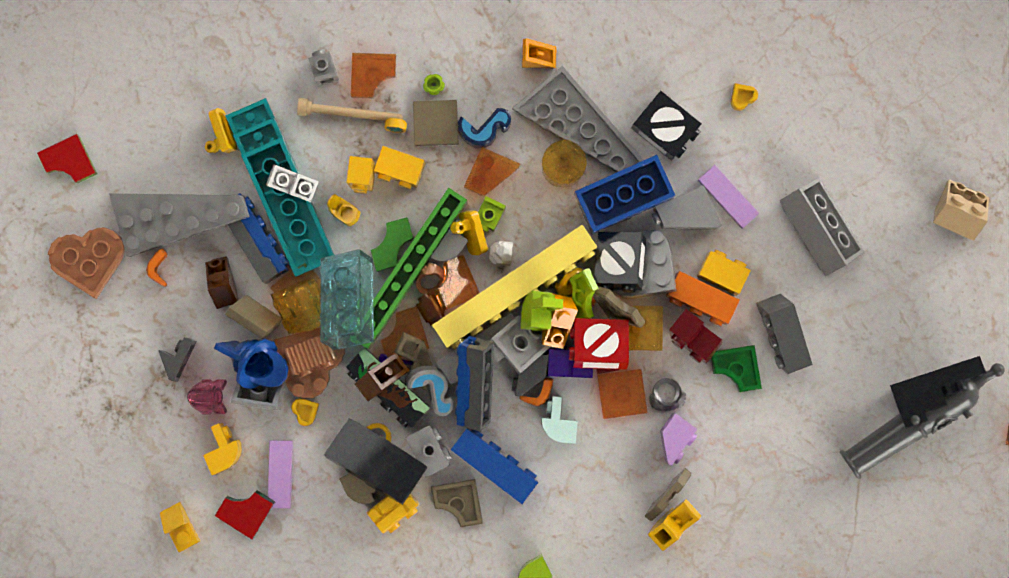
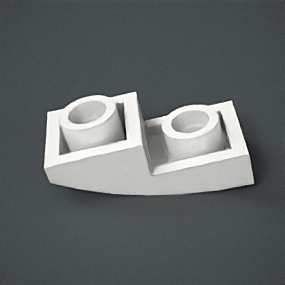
[266,165,319,202]

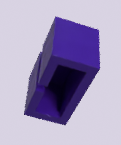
[547,346,593,378]

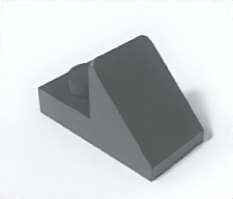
[159,337,197,382]

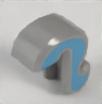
[405,366,454,416]

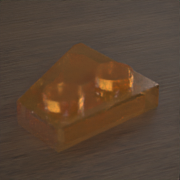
[464,147,521,197]

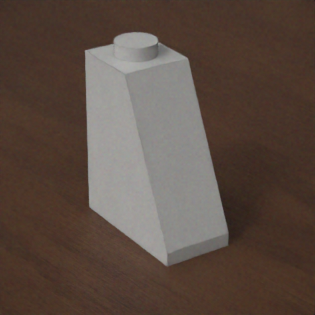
[652,185,722,230]

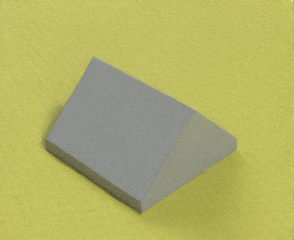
[231,381,285,410]

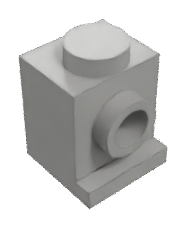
[308,50,339,86]

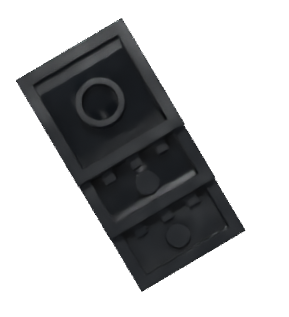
[324,418,428,505]

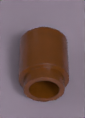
[416,292,445,327]

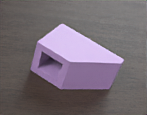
[660,413,697,466]

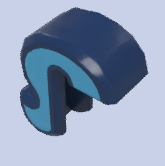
[458,108,511,149]

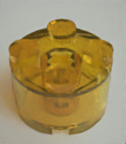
[542,140,587,187]

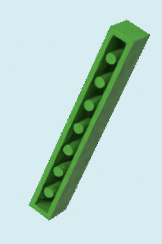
[349,187,468,350]

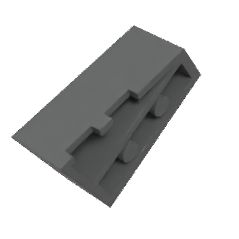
[756,294,813,374]

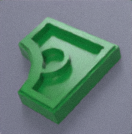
[711,345,762,392]

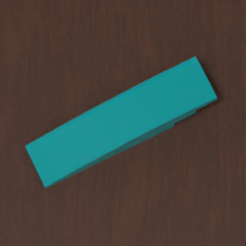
[225,98,336,277]

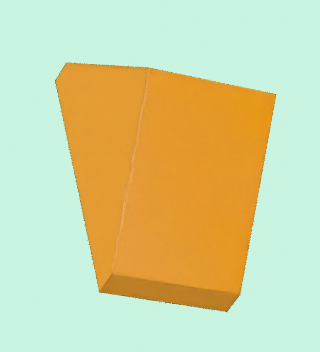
[522,38,556,69]

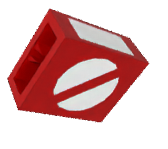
[569,318,629,370]

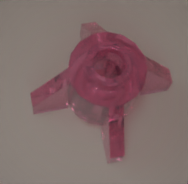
[187,379,227,415]

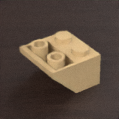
[933,180,989,241]

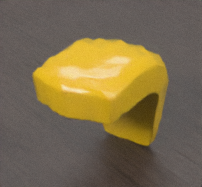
[327,194,361,226]

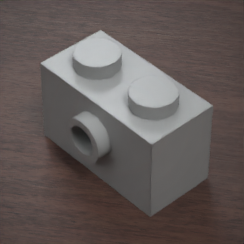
[405,425,452,478]

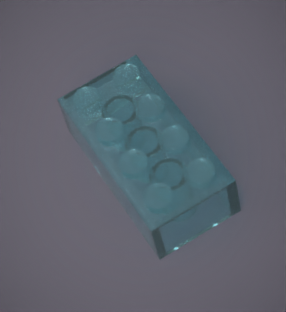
[320,249,374,350]

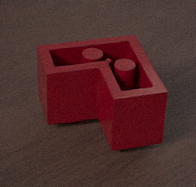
[669,309,723,364]

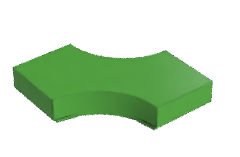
[371,217,413,272]

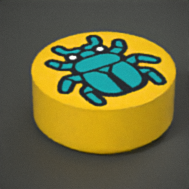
[384,118,407,133]

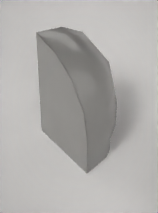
[430,229,468,261]

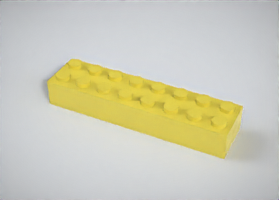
[432,225,597,350]

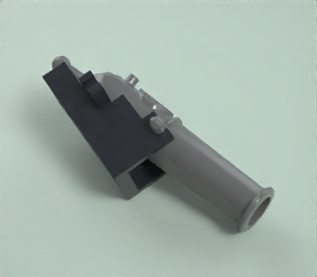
[840,356,1005,479]

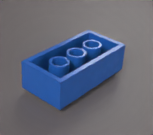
[574,155,676,235]

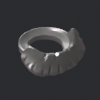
[649,378,686,411]

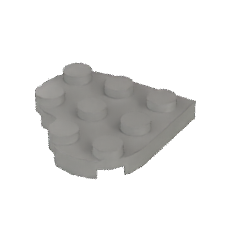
[613,230,676,299]

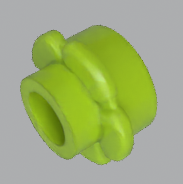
[423,74,445,95]

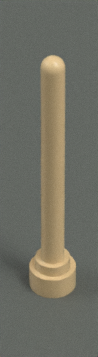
[297,98,403,121]

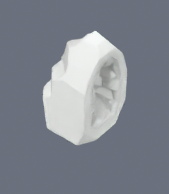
[489,241,513,266]

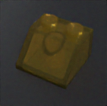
[629,306,663,351]

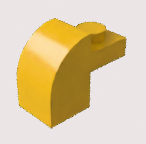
[203,423,242,475]
[648,499,701,551]

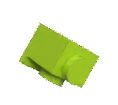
[478,196,506,233]

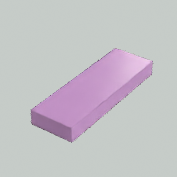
[698,165,759,229]
[268,440,293,508]

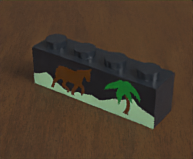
[346,347,431,428]

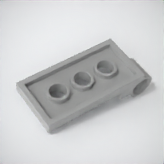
[488,286,574,374]

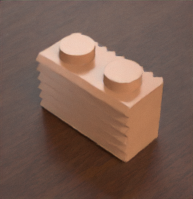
[284,333,338,378]

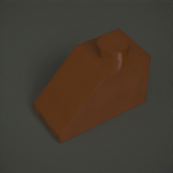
[355,353,410,402]

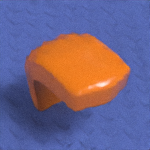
[146,248,168,287]
[519,378,553,406]

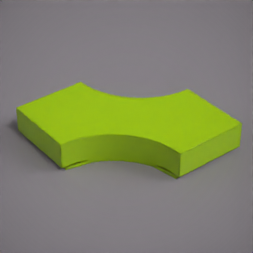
[570,268,599,320]

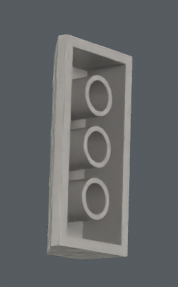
[779,177,865,276]

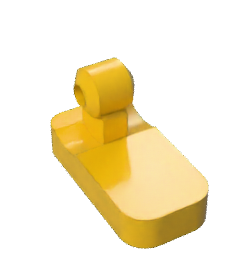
[205,108,237,153]
[450,210,488,255]

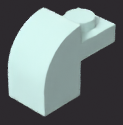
[541,396,578,444]

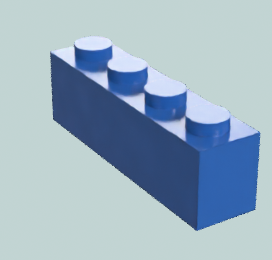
[451,428,538,504]

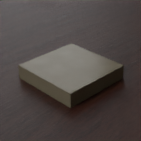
[413,100,459,146]
[225,295,283,339]

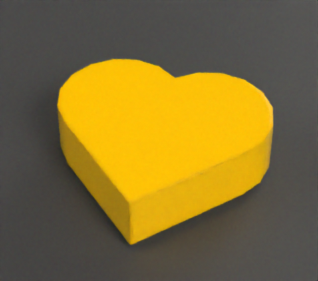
[731,83,758,111]
[291,398,319,426]

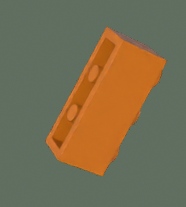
[666,271,740,326]

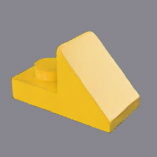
[160,502,200,552]

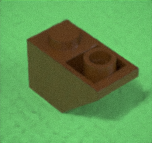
[205,256,238,309]

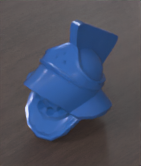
[214,339,289,389]

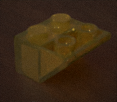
[270,279,332,334]

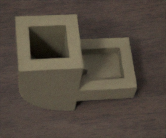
[339,473,381,504]

